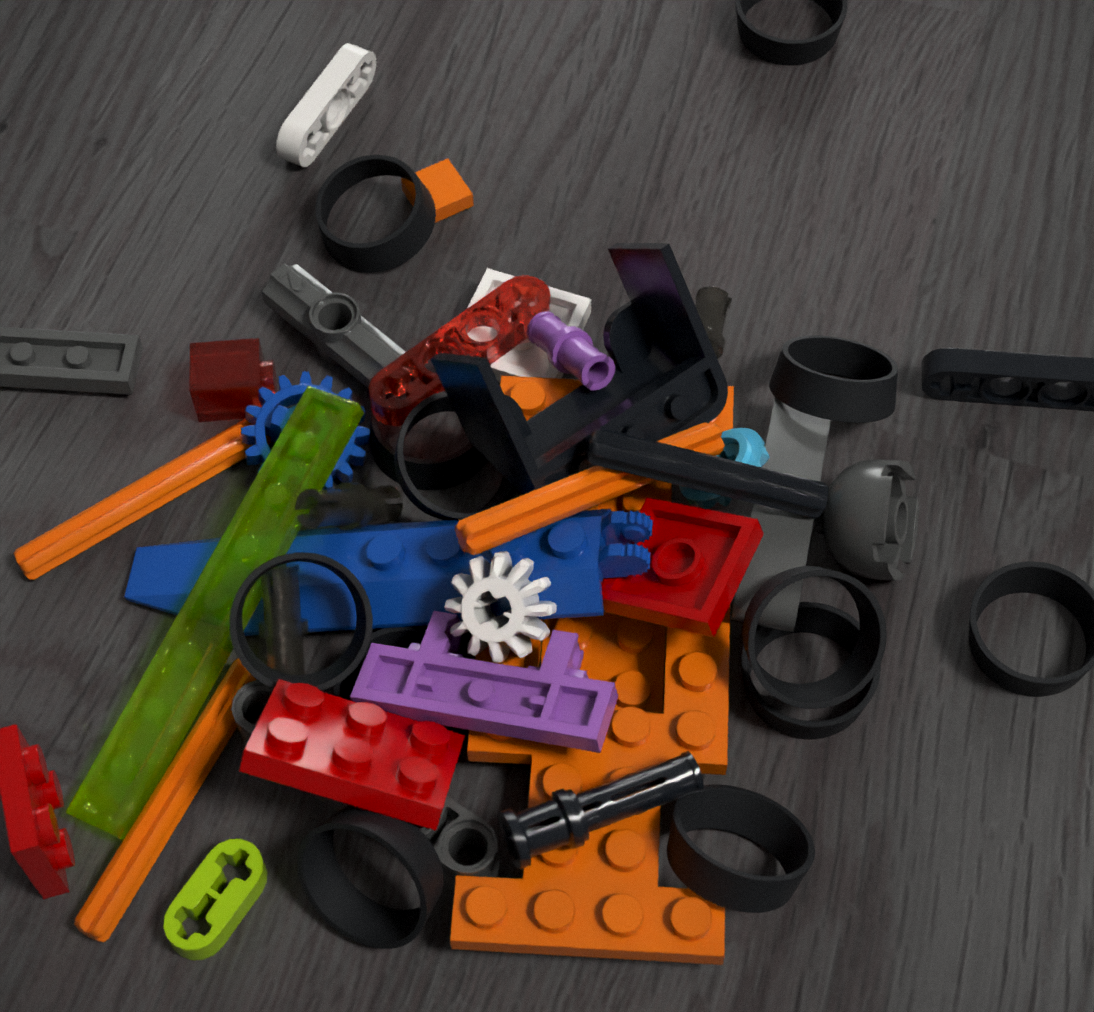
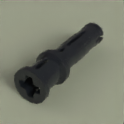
[498,751,704,869]

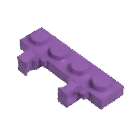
[350,611,618,753]

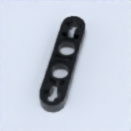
[922,348,1094,412]

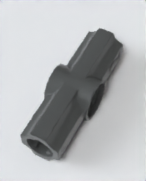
[262,263,414,395]

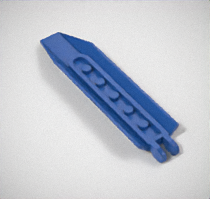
[124,509,653,636]

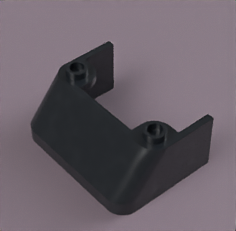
[430,243,728,495]

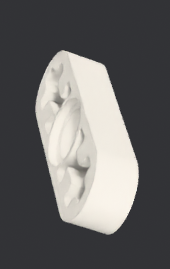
[276,43,376,167]

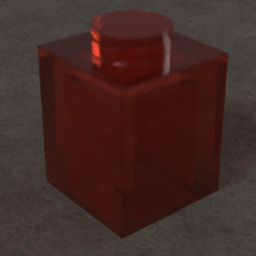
[189,338,277,422]

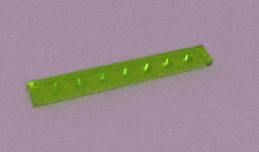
[65,386,364,841]

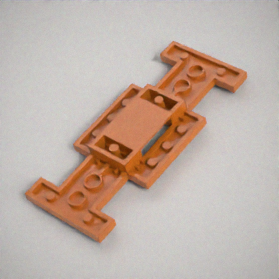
[450,376,734,965]

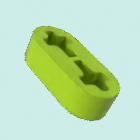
[163,839,268,960]

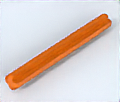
[13,418,272,580]
[455,422,725,555]
[74,658,257,942]

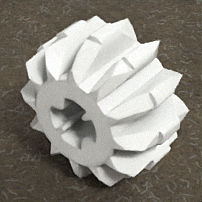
[444,551,557,663]

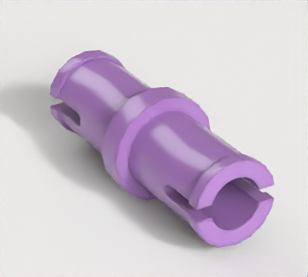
[527,311,615,390]

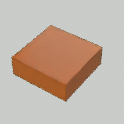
[401,158,474,223]

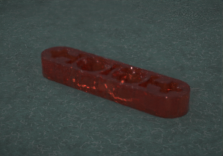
[369,275,550,426]

